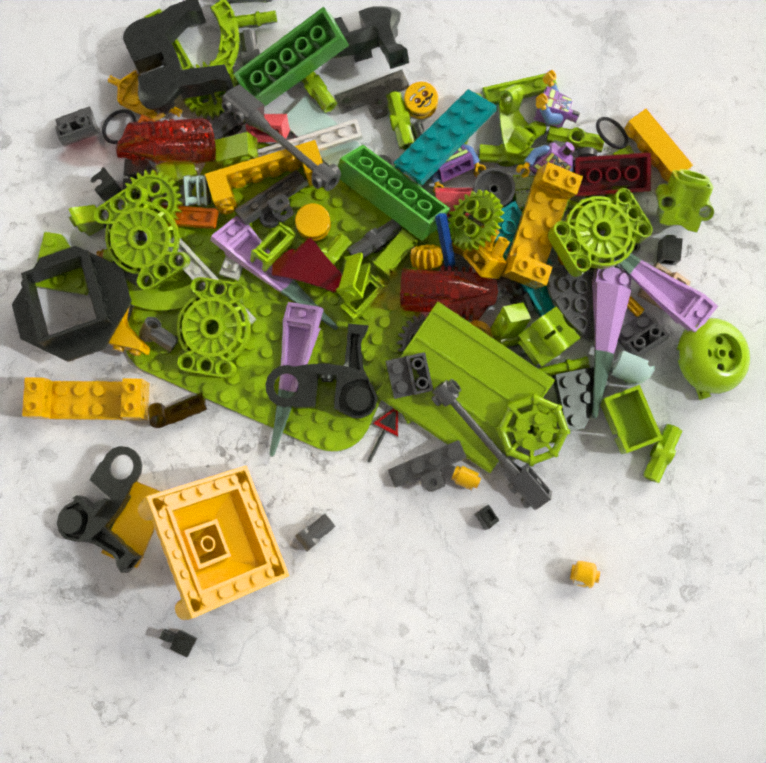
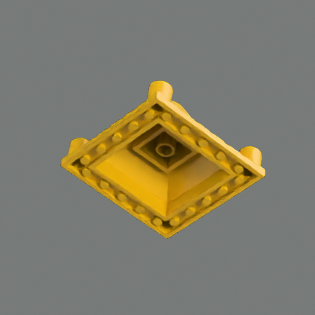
[138,465,289,620]

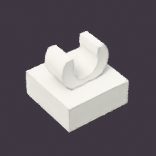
[219,256,243,281]

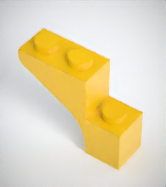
[108,306,150,356]

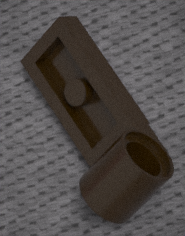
[148,393,207,428]

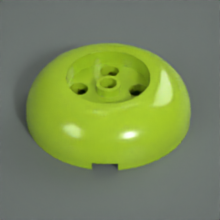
[677,318,750,394]

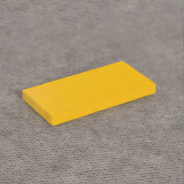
[101,481,162,568]

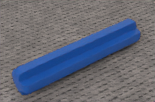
[435,213,456,267]

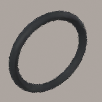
[102,109,137,144]
[596,117,628,149]

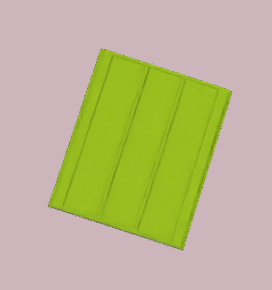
[376,302,555,473]

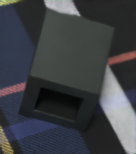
[656,235,683,265]

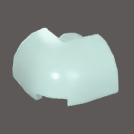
[610,351,655,386]

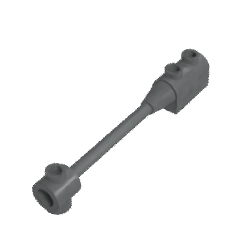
[222,84,341,191]
[432,379,552,510]

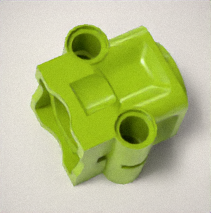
[655,169,714,233]
[517,306,580,367]

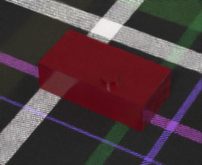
[573,153,651,196]

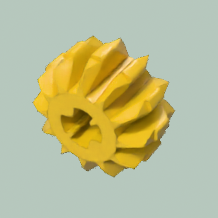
[410,244,443,270]

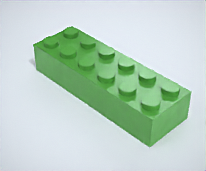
[234,6,349,107]
[337,145,450,241]

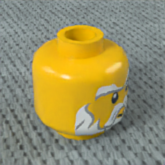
[570,561,600,588]

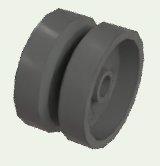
[473,168,515,209]

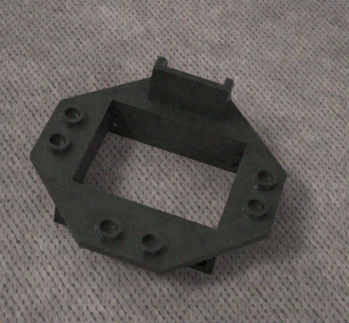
[12,246,132,362]

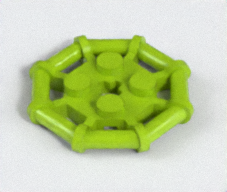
[496,393,570,467]

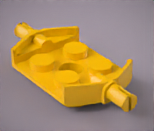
[108,70,182,122]

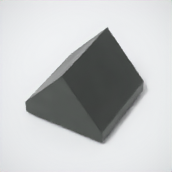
[474,504,499,530]

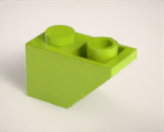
[68,205,105,236]

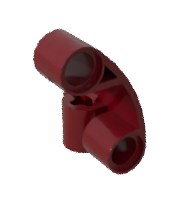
[272,237,343,293]

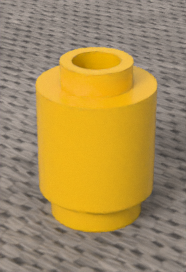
[451,466,481,491]

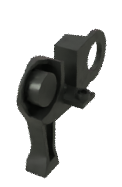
[331,6,409,69]
[265,323,378,419]
[57,446,143,573]

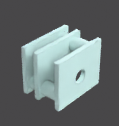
[184,175,211,206]

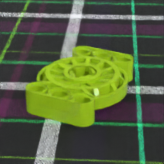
[94,185,190,290]
[548,188,653,277]
[177,277,251,378]

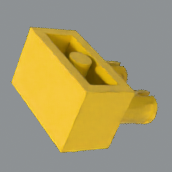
[462,229,510,279]

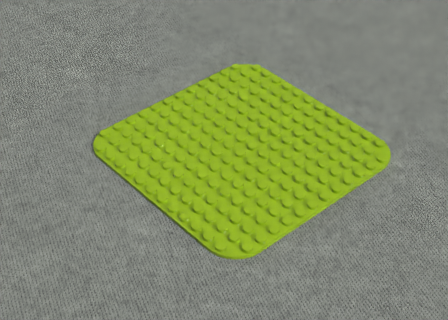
[126,142,444,452]

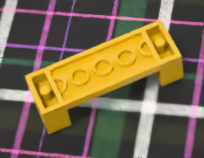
[205,140,323,215]
[501,162,583,289]
[22,377,150,421]

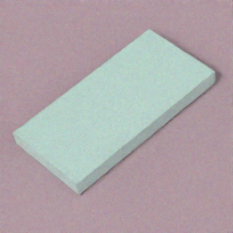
[287,96,359,166]

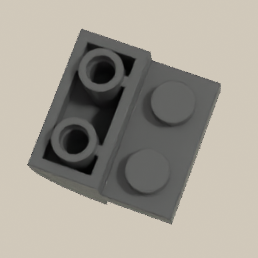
[55,106,100,147]
[618,312,670,357]
[385,352,433,399]

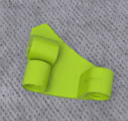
[499,85,546,156]

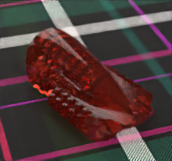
[115,118,216,163]
[400,266,498,321]

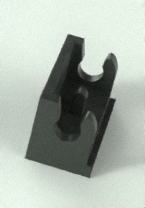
[90,167,122,202]

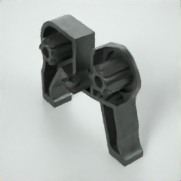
[123,0,233,115]

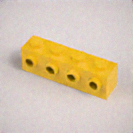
[624,108,693,182]

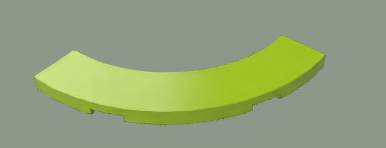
[209,0,240,74]
[126,279,200,311]

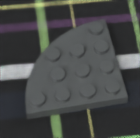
[546,263,594,342]

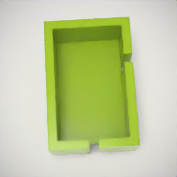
[600,385,663,455]

